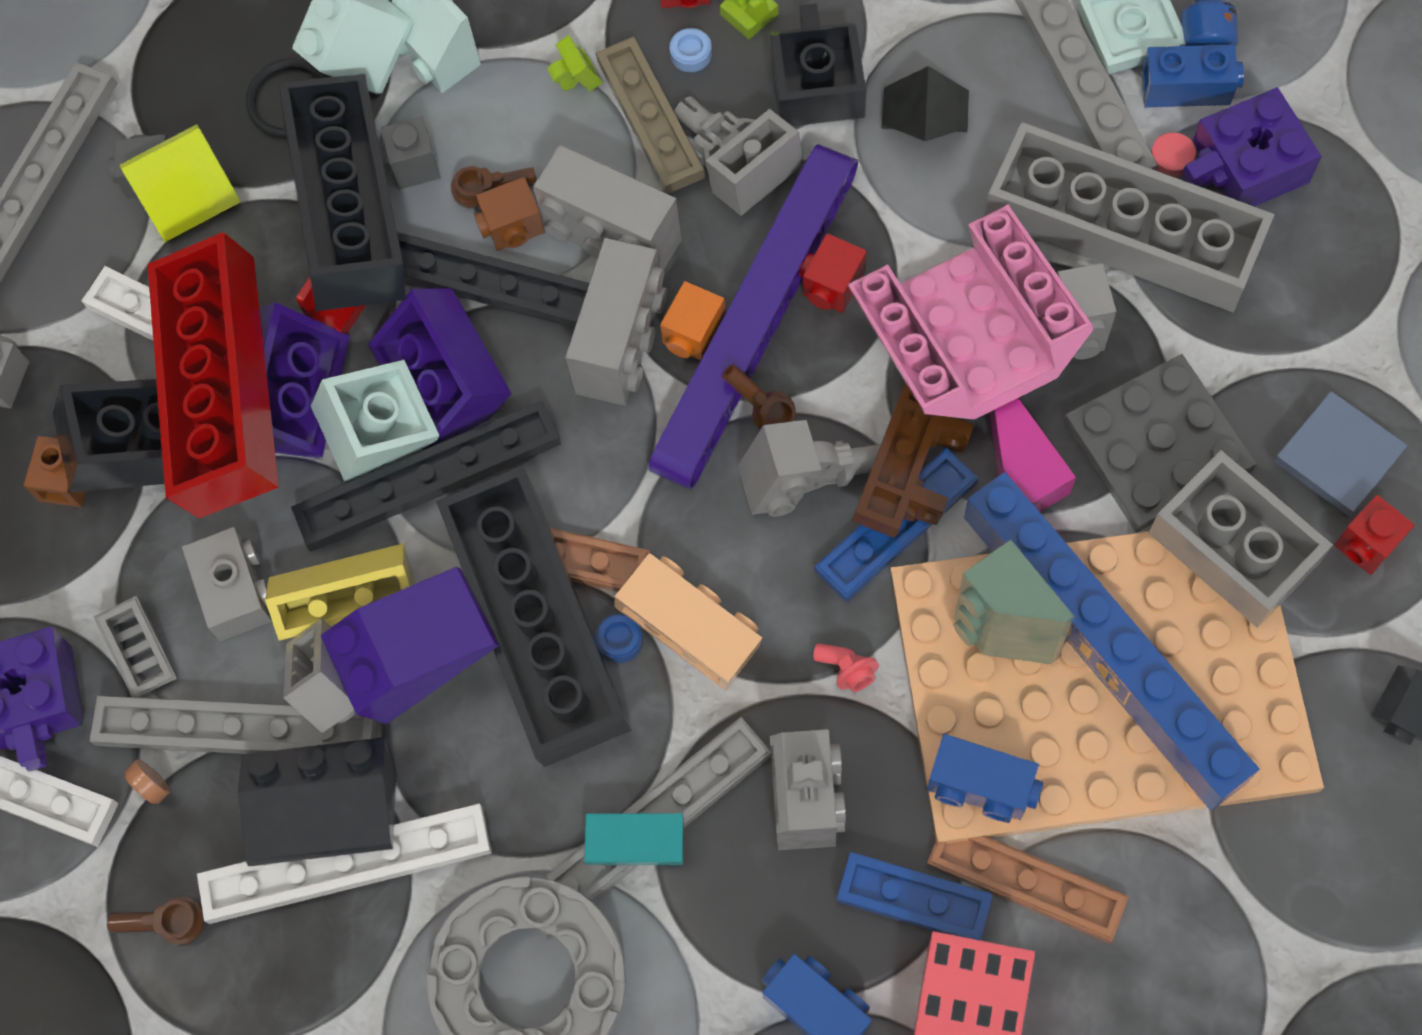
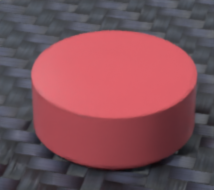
[1151,132,1196,178]

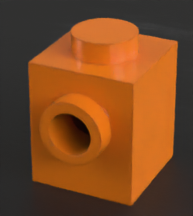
[660,281,726,360]

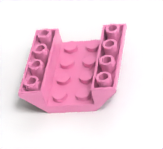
[848,205,1093,419]

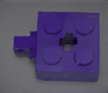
[1181,87,1322,207]
[0,626,84,772]

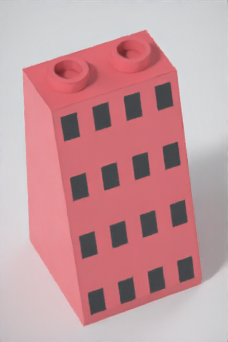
[913,931,1035,1035]

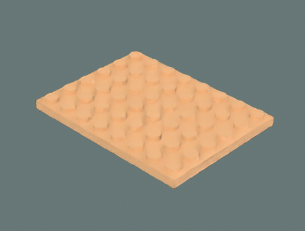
[890,531,1324,843]

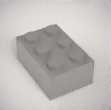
[533,145,682,269]
[565,238,668,406]
[1149,450,1333,628]

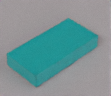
[584,813,684,865]

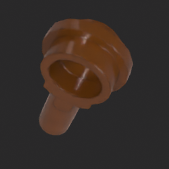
[451,166,537,208]
[722,364,796,430]
[107,896,205,946]

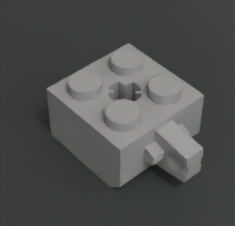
[770,729,846,851]

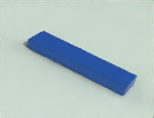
[814,447,979,603]

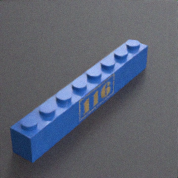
[964,472,1260,811]

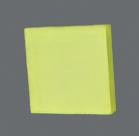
[119,124,241,242]

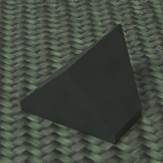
[882,66,969,141]

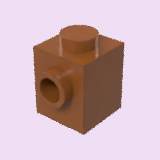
[473,177,545,251]
[23,434,87,508]

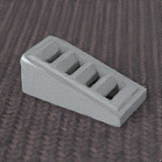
[93,596,178,698]

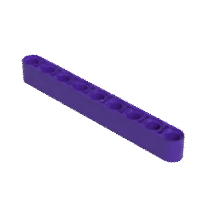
[649,144,859,490]

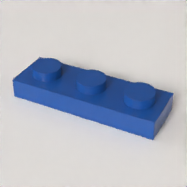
[836,852,993,941]

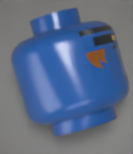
[1181,0,1238,46]

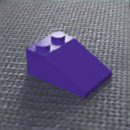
[321,567,499,724]

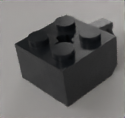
[770,3,866,126]

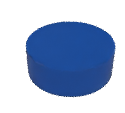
[595,614,643,663]

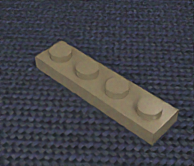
[596,37,705,194]

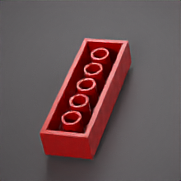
[147,232,279,519]

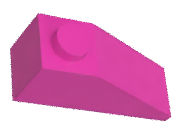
[989,398,1076,512]

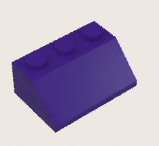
[368,288,512,449]
[260,302,350,458]

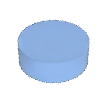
[669,28,712,72]

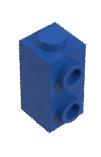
[1141,45,1244,108]
[927,733,1044,823]
[761,954,872,1035]

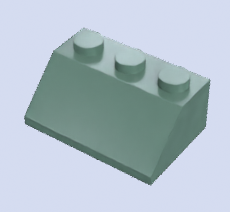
[953,539,1075,664]

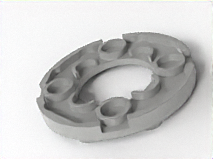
[426,877,626,1035]

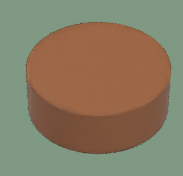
[124,759,171,804]

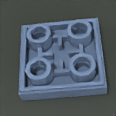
[1273,391,1408,517]

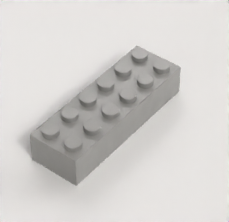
[985,122,1275,313]

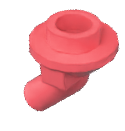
[813,643,879,692]

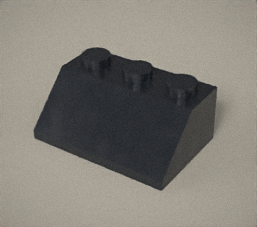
[238,737,396,867]

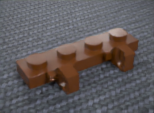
[852,382,974,538]

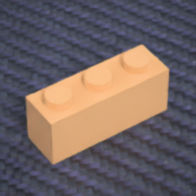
[614,553,762,691]

